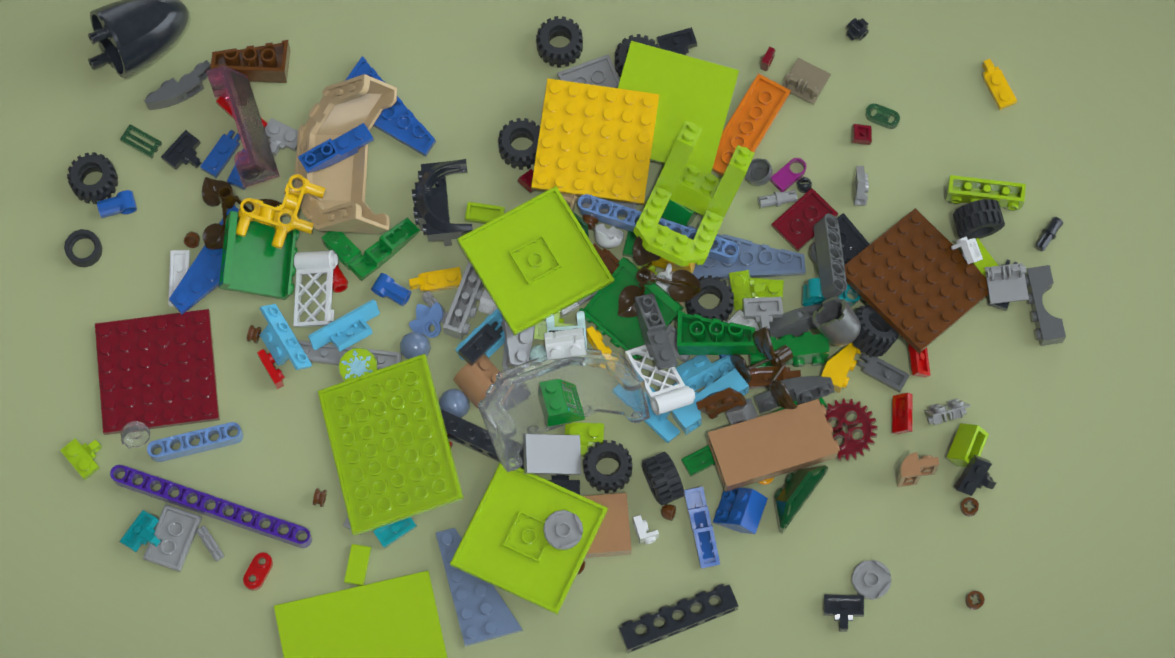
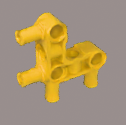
[236,174,326,249]

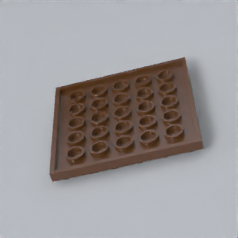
[844,208,989,353]

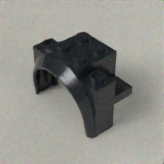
[412,159,473,246]

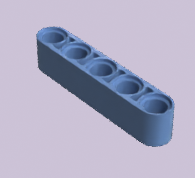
[147,422,243,462]

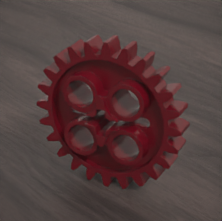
[825,398,878,462]

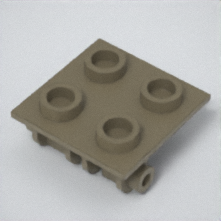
[782,58,831,105]

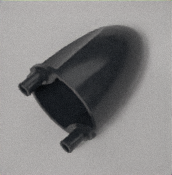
[88,0,189,78]

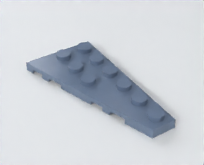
[688,225,806,281]
[436,528,523,647]

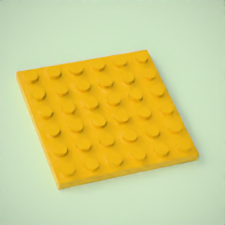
[531,78,659,205]

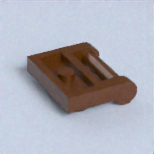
[696,387,746,419]

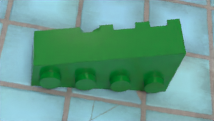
[677,311,756,355]
[749,332,830,368]

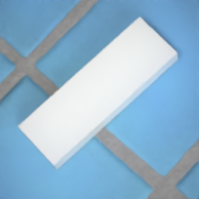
[168,250,190,307]

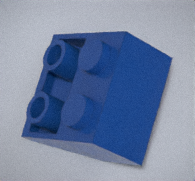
[713,488,768,534]

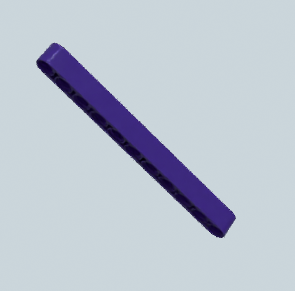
[110,465,312,548]

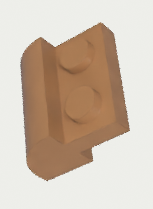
[453,355,509,408]
[897,452,939,487]

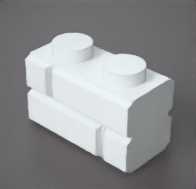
[544,328,586,360]

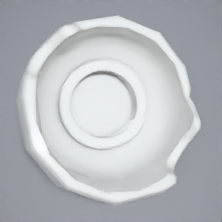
[594,223,624,248]

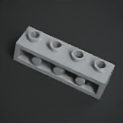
[443,262,484,340]

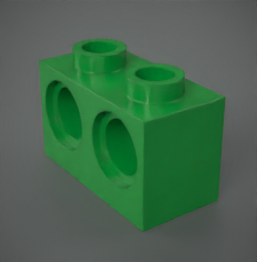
[321,231,362,270]

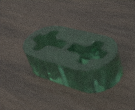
[865,103,900,129]

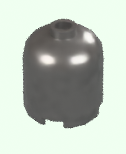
[812,296,861,346]

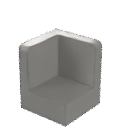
[726,398,758,425]

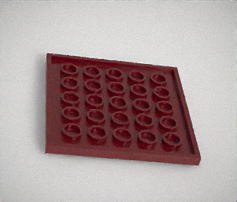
[95,309,220,435]

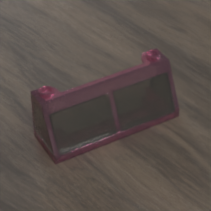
[206,66,280,187]

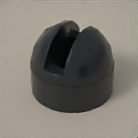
[797,177,812,193]

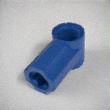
[97,190,137,218]
[371,273,412,306]

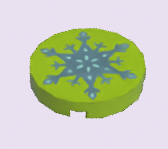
[339,348,378,381]

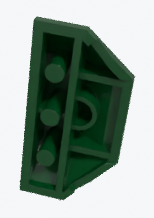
[774,465,828,534]

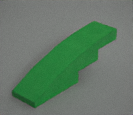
[349,217,420,281]

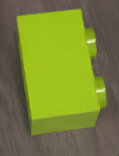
[947,423,989,468]

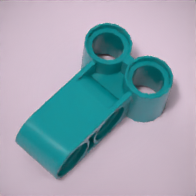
[802,278,861,307]

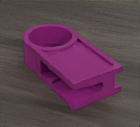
[770,158,806,192]

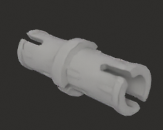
[758,190,797,208]

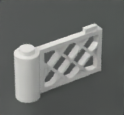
[293,250,338,327]
[624,345,695,415]

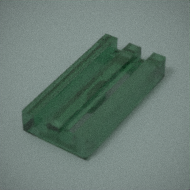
[120,124,162,159]

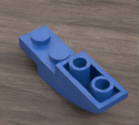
[298,123,374,173]

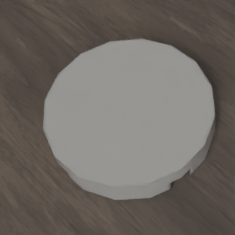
[543,510,583,550]
[852,560,891,600]

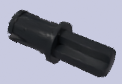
[1035,217,1063,251]

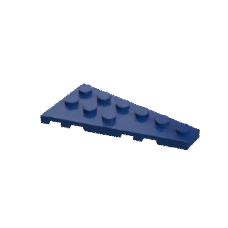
[346,56,436,157]
[169,205,239,315]

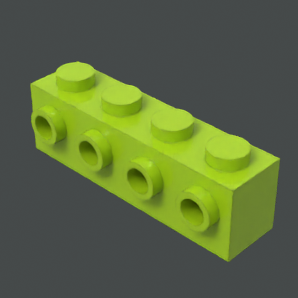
[946,175,1026,211]

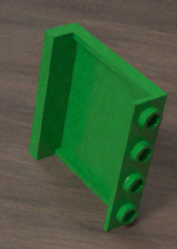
[218,211,299,300]
[579,257,684,360]

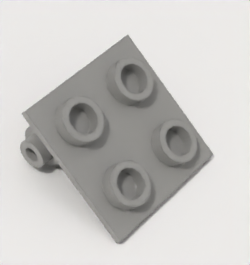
[985,263,1029,304]
[924,398,971,425]

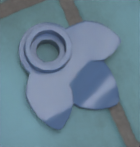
[409,302,443,338]

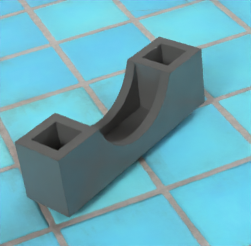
[1025,265,1066,346]

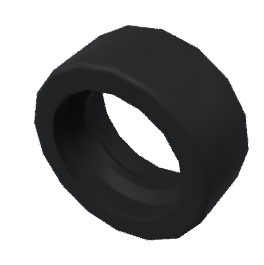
[64,229,103,267]

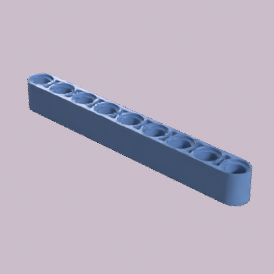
[578,194,739,264]

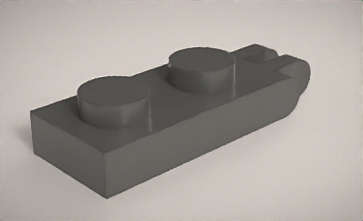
[856,354,910,393]

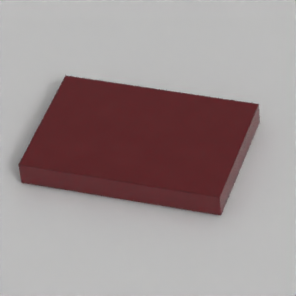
[771,188,839,252]

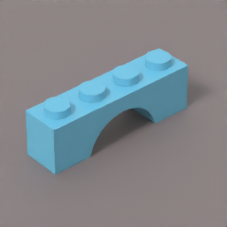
[672,368,749,435]

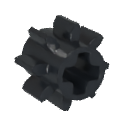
[846,18,869,41]

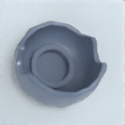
[400,332,431,359]
[439,389,470,418]

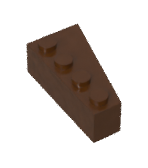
[210,40,291,83]

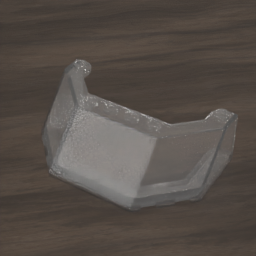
[478,348,650,472]

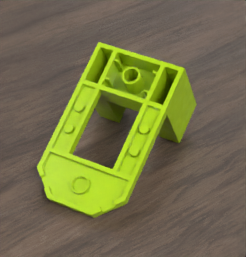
[633,121,755,267]

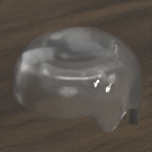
[120,421,150,449]

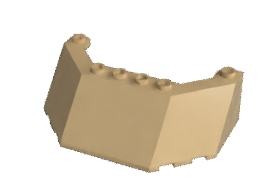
[294,74,397,234]

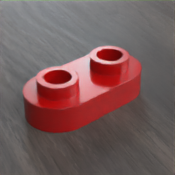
[243,552,273,591]

